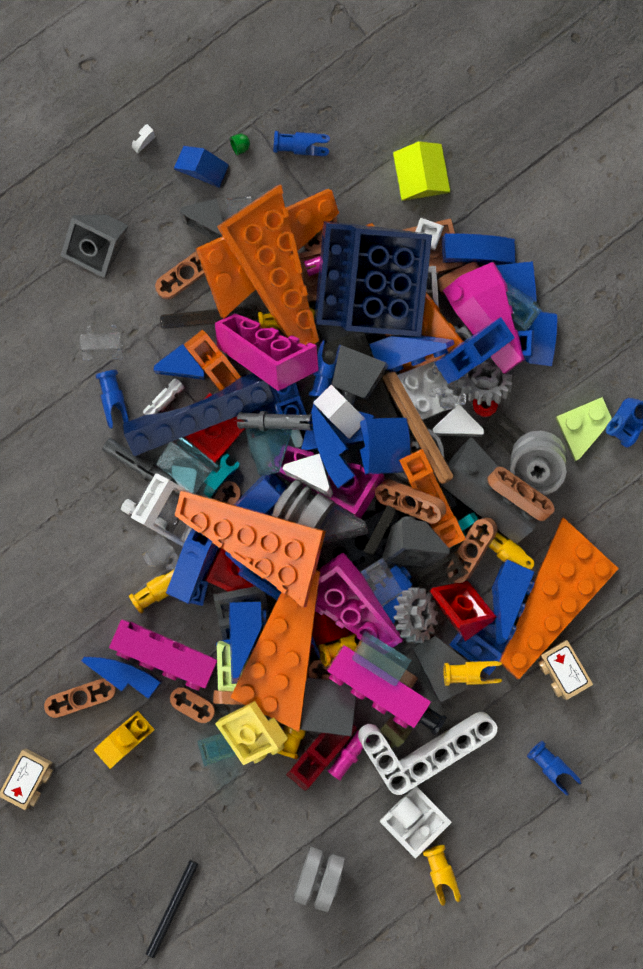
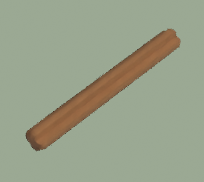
[383,371,453,484]

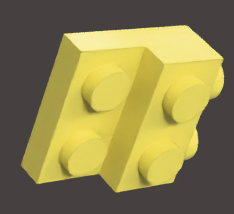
[215,701,288,765]

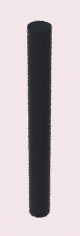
[145,860,199,958]

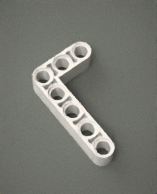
[358,712,497,795]

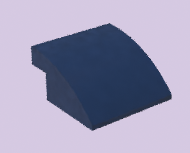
[314,221,432,337]

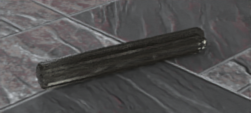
[160,306,258,329]

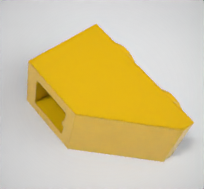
[94,711,155,769]

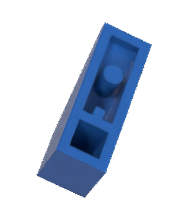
[229,602,266,684]

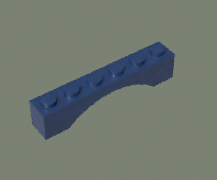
[123,373,275,456]

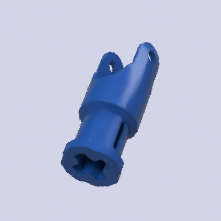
[273,131,330,156]
[309,340,341,398]
[95,370,129,429]
[527,741,582,796]

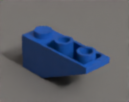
[369,335,455,372]
[166,528,219,604]
[492,560,535,645]

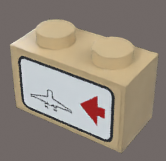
[538,640,593,700]
[0,749,53,810]

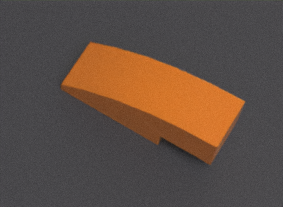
[184,330,241,391]

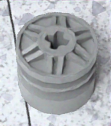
[272,479,334,530]

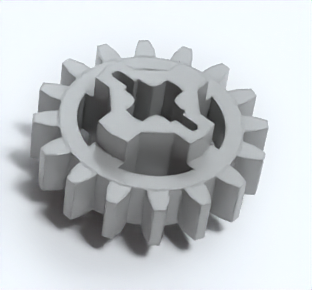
[457,358,512,406]
[394,587,438,643]

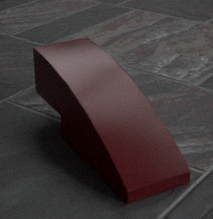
[286,725,357,791]

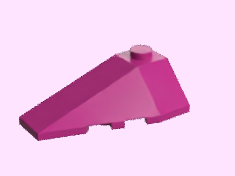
[443,262,524,374]
[315,552,403,654]

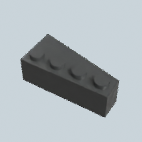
[438,437,538,544]

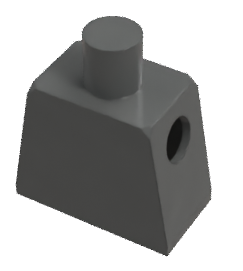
[332,345,388,406]

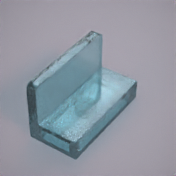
[156,438,219,494]
[352,631,412,686]

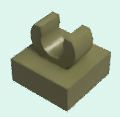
[380,715,412,748]

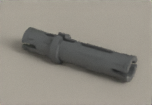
[237,411,313,431]
[102,438,174,481]

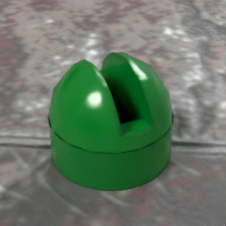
[230,133,250,156]

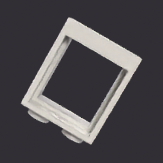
[131,473,192,547]

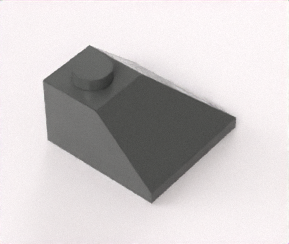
[61,215,128,278]
[382,517,450,569]

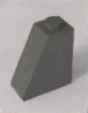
[412,636,486,702]

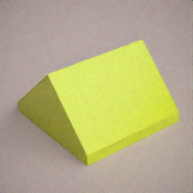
[393,141,450,201]

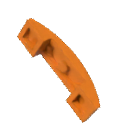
[399,449,466,548]

